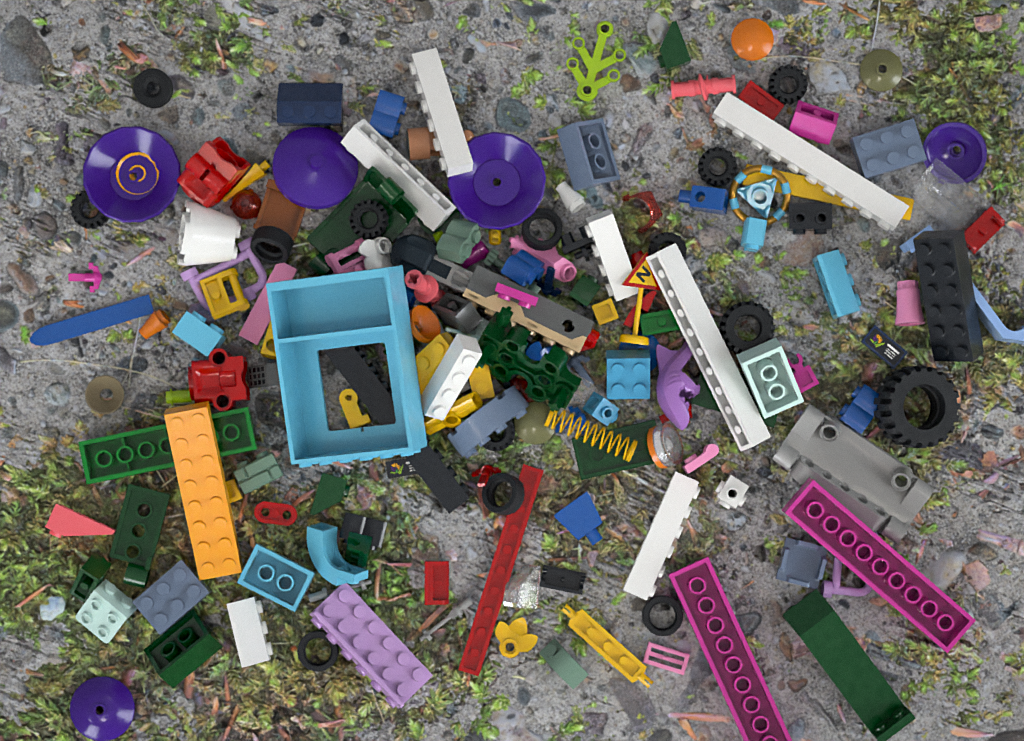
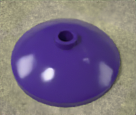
[923,121,987,185]
[70,676,135,741]

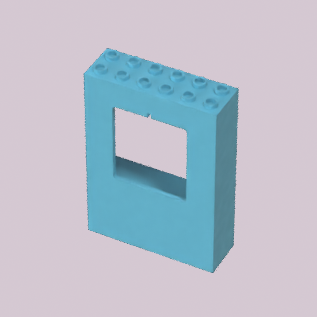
[266,265,427,468]

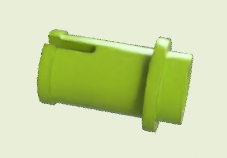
[166,389,193,406]

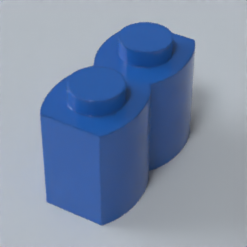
[370,89,408,139]
[501,249,545,287]
[838,384,879,434]

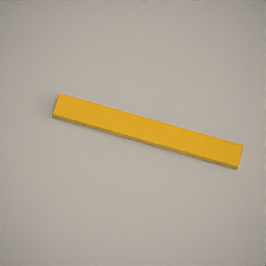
[742,164,914,221]

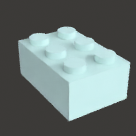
[737,338,804,419]

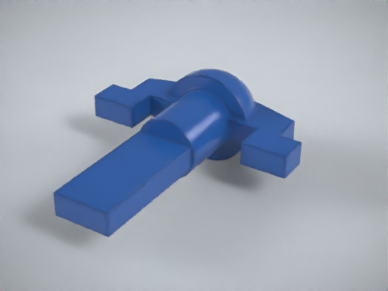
[555,406,587,435]

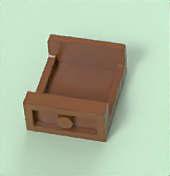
[253,178,306,242]

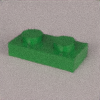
[640,309,681,336]

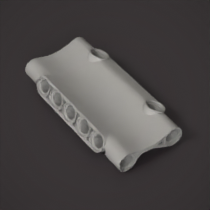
[772,403,935,544]

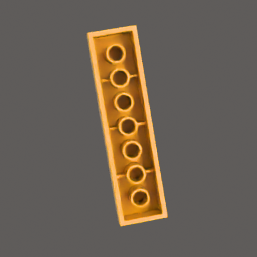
[164,401,243,581]

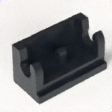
[540,565,586,595]

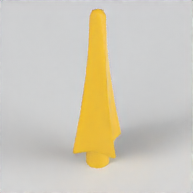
[223,160,271,202]

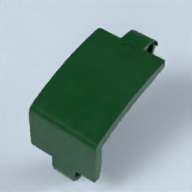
[307,166,418,276]

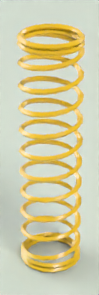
[544,410,638,462]

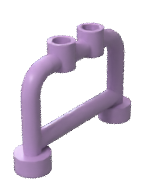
[180,237,267,312]
[821,532,878,598]

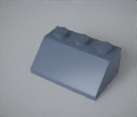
[557,118,620,191]

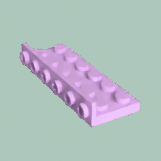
[310,583,433,709]

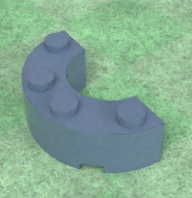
[447,385,530,459]

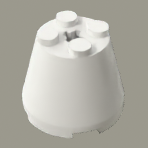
[177,201,241,266]

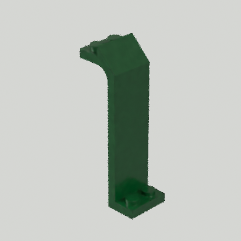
[782,589,916,741]

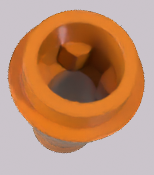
[139,309,171,339]

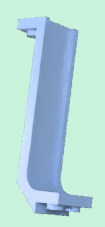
[899,225,1024,345]

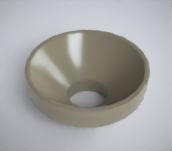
[85,375,125,414]

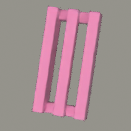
[642,642,690,675]

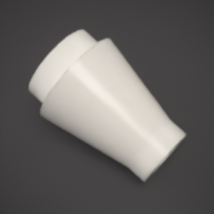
[556,181,586,214]

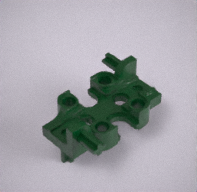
[475,306,582,412]

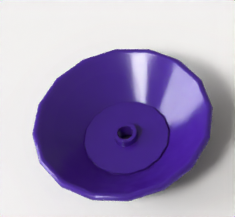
[83,126,181,223]
[447,132,546,230]

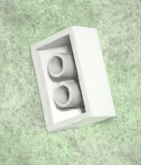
[227,596,273,668]

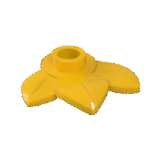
[495,617,538,658]

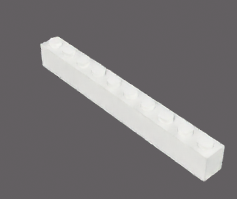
[712,92,909,231]
[646,243,771,451]

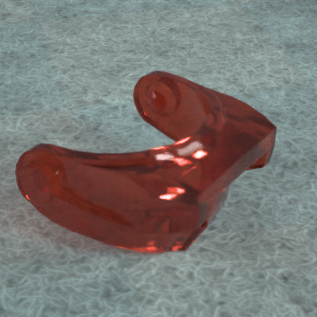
[622,191,663,234]

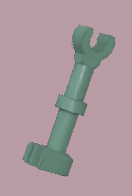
[483,248,541,294]

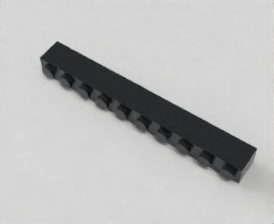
[323,346,470,514]

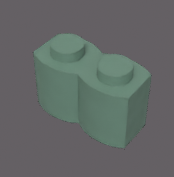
[436,218,481,264]

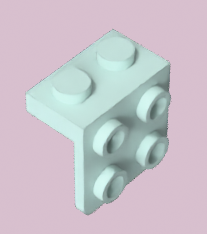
[76,579,137,643]

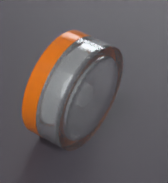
[647,423,684,469]

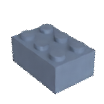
[849,118,927,180]
[132,559,212,635]

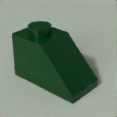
[657,21,691,72]
[568,274,601,309]
[310,473,351,515]
[69,552,112,603]

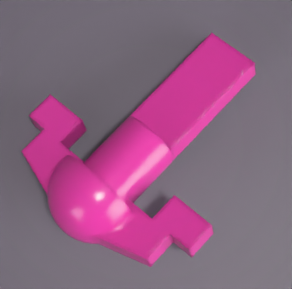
[68,262,102,292]

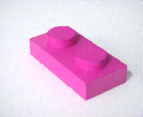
[495,283,538,309]

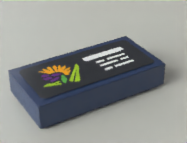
[860,325,908,369]

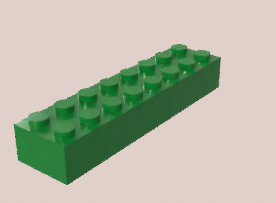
[78,407,259,484]

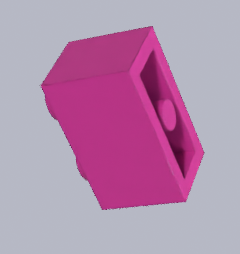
[789,100,839,145]

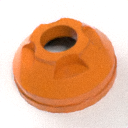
[409,305,441,344]

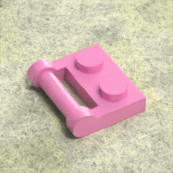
[325,238,366,274]
[682,444,719,474]

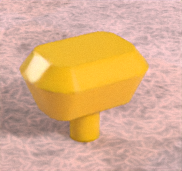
[488,229,502,245]

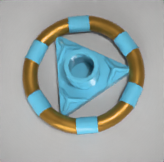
[728,164,791,226]

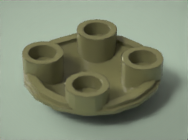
[514,402,556,445]

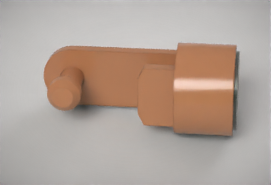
[406,127,476,161]

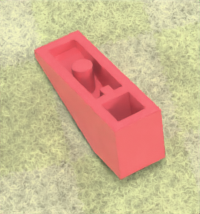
[45,503,116,538]

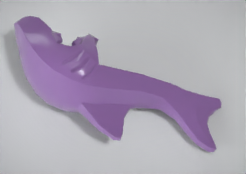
[656,313,713,430]

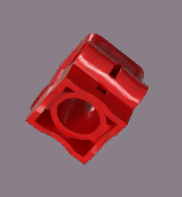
[177,136,251,208]
[188,348,251,412]

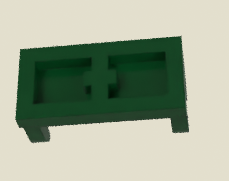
[344,532,372,569]

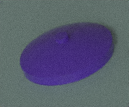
[272,127,358,209]

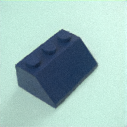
[277,83,343,126]

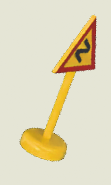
[619,252,661,346]

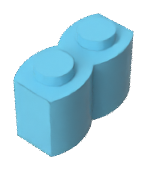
[740,217,767,252]

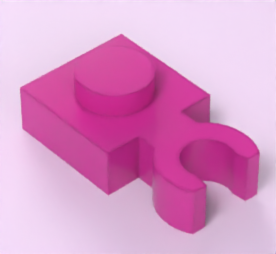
[787,353,819,393]

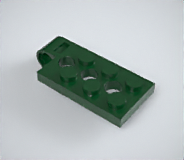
[109,484,171,589]

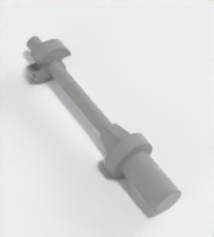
[308,579,372,603]
[419,597,474,642]

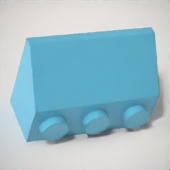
[812,249,861,320]

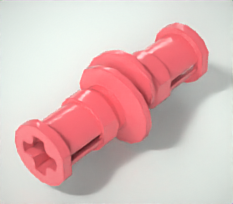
[671,74,737,101]
[404,270,445,306]

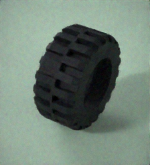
[874,366,961,448]

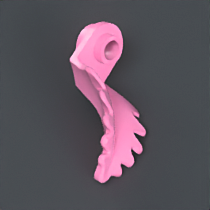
[509,235,577,282]

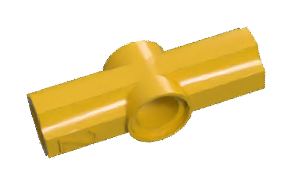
[424,391,483,435]

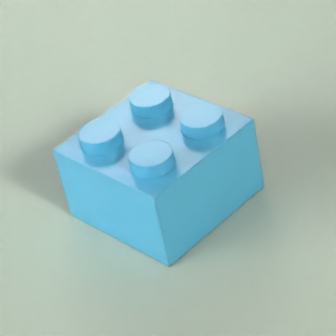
[172,311,226,357]

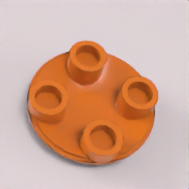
[731,18,774,61]

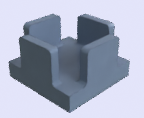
[775,537,828,590]

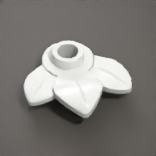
[358,237,393,270]

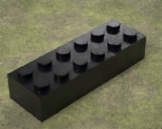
[913,230,984,362]

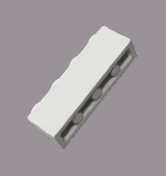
[584,209,638,301]
[421,333,482,420]

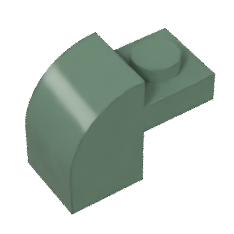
[539,638,589,689]

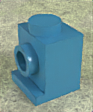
[582,392,619,426]

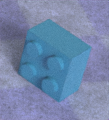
[606,350,650,399]

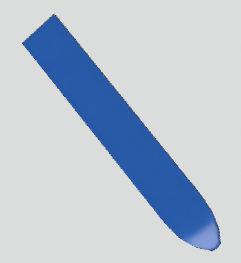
[30,294,154,346]

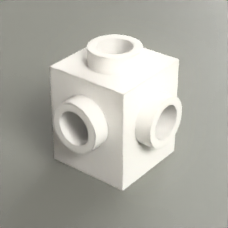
[715,475,749,510]

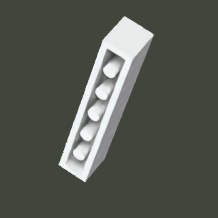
[409,48,473,177]
[341,119,456,231]
[622,471,701,600]

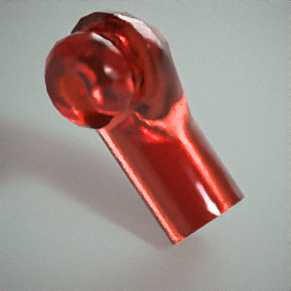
[510,377,533,403]

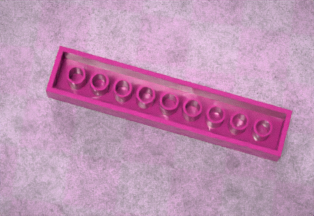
[781,477,976,653]
[667,556,792,741]

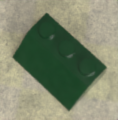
[144,609,223,688]

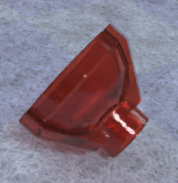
[230,188,262,220]

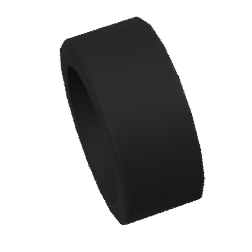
[521,208,563,251]
[250,226,293,264]
[482,473,525,515]
[642,595,683,636]
[297,630,339,672]

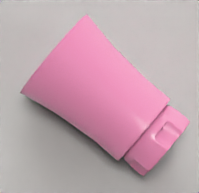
[895,280,925,326]

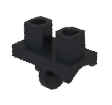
[561,224,594,262]

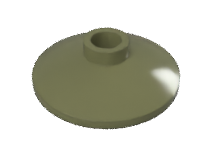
[860,49,903,92]

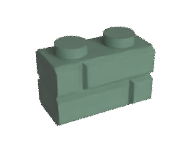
[233,450,284,494]

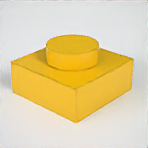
[591,298,619,326]

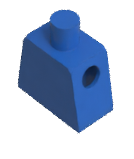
[678,185,729,216]
[554,491,603,546]

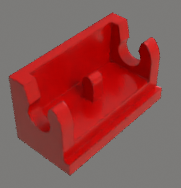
[964,206,1005,254]
[425,561,449,605]

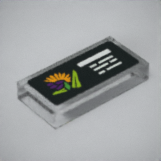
[383,456,420,481]

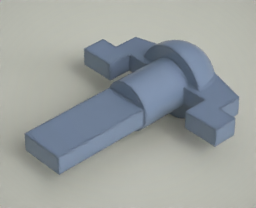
[567,354,595,387]

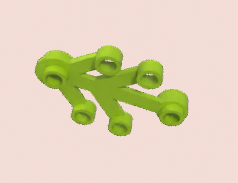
[566,21,626,101]

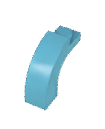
[307,522,368,586]

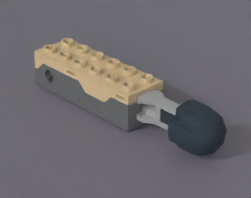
[390,234,600,356]

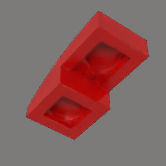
[623,291,657,329]

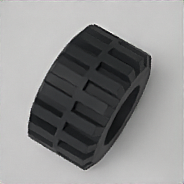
[719,301,775,354]

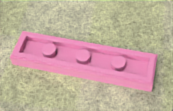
[239,263,298,345]

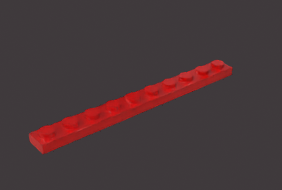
[458,464,544,676]

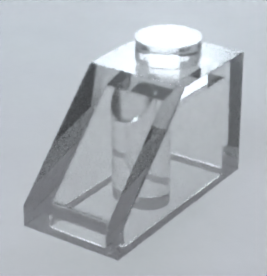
[504,564,541,609]

